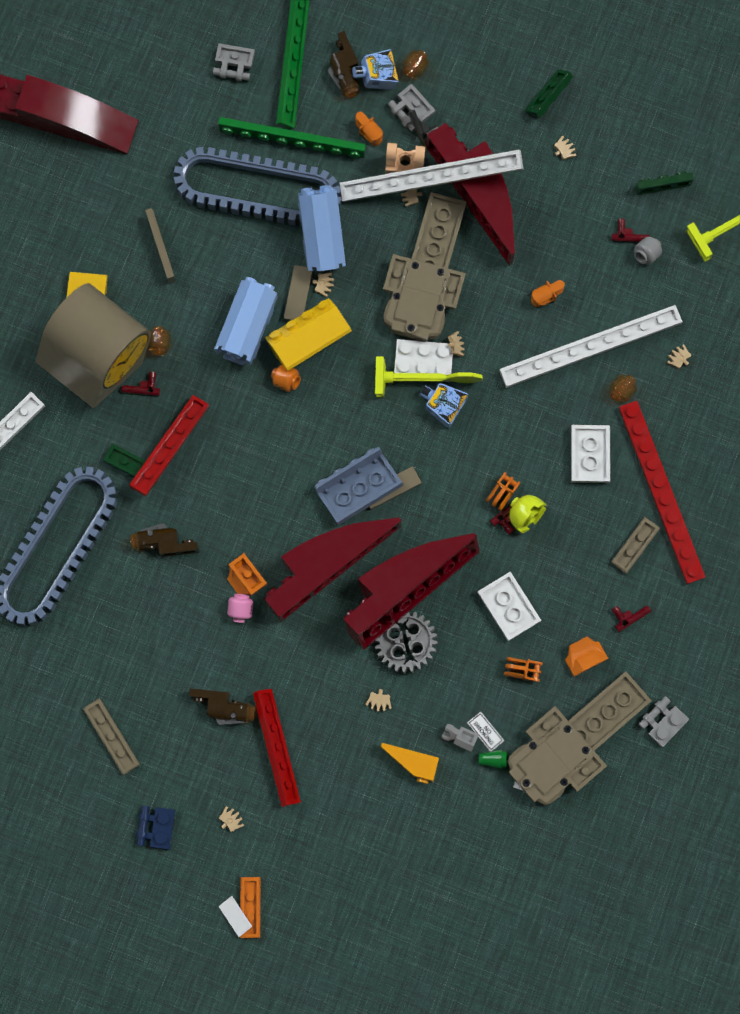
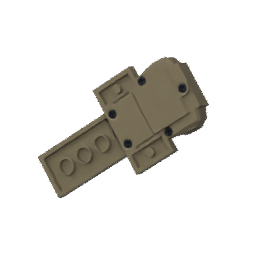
[383,192,467,342]
[507,672,652,805]

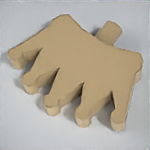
[554,136,576,160]
[401,189,422,207]
[313,273,334,297]
[448,331,465,357]
[667,345,691,369]
[366,689,392,711]
[219,806,244,832]

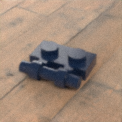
[136,806,176,849]

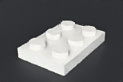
[394,339,453,382]
[571,425,610,483]
[477,572,541,641]

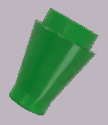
[479,750,508,769]

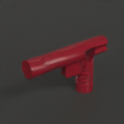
[612,219,650,242]
[122,372,160,396]
[490,506,514,535]
[612,605,651,632]

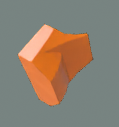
[227,553,267,596]
[565,636,608,677]

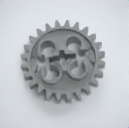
[375,612,438,674]

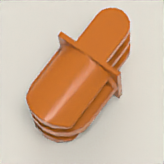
[356,112,383,146]
[531,280,565,307]
[485,472,521,511]
[504,657,543,682]

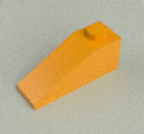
[381,743,439,784]

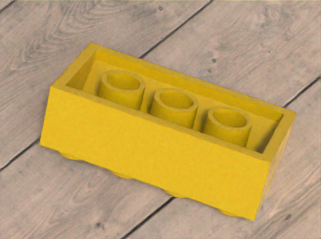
[265,298,352,371]

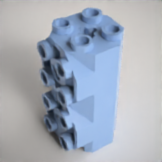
[298,185,346,271]
[214,277,278,366]

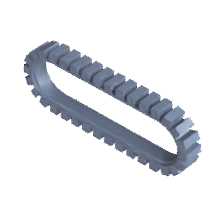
[174,147,341,227]
[0,467,118,626]

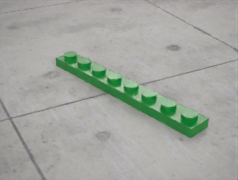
[276,0,310,130]
[218,117,366,158]

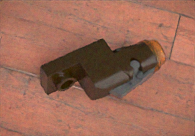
[328,31,360,99]
[130,523,199,557]
[189,688,256,725]

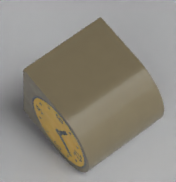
[36,283,151,408]

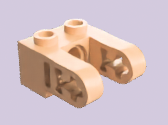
[385,143,425,174]

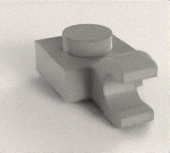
[442,724,479,751]

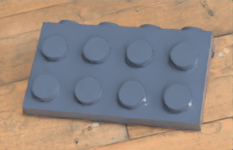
[314,447,403,525]

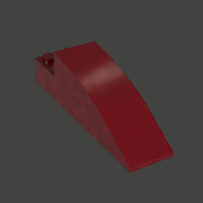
[0,74,139,155]
[426,123,515,266]
[265,517,401,622]
[344,533,480,650]

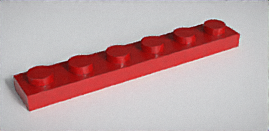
[129,395,209,497]
[253,689,301,807]

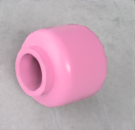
[227,594,253,623]

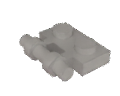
[213,43,255,81]
[388,84,436,132]
[638,696,689,748]

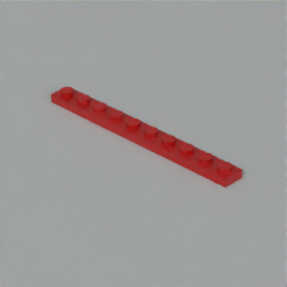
[619,401,705,585]

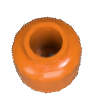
[271,365,301,392]

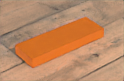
[240,877,261,938]

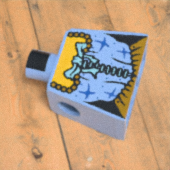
[352,49,399,90]
[420,383,468,428]

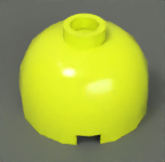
[509,495,547,533]

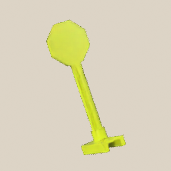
[686,215,740,262]
[375,356,483,398]

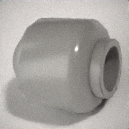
[634,237,662,265]

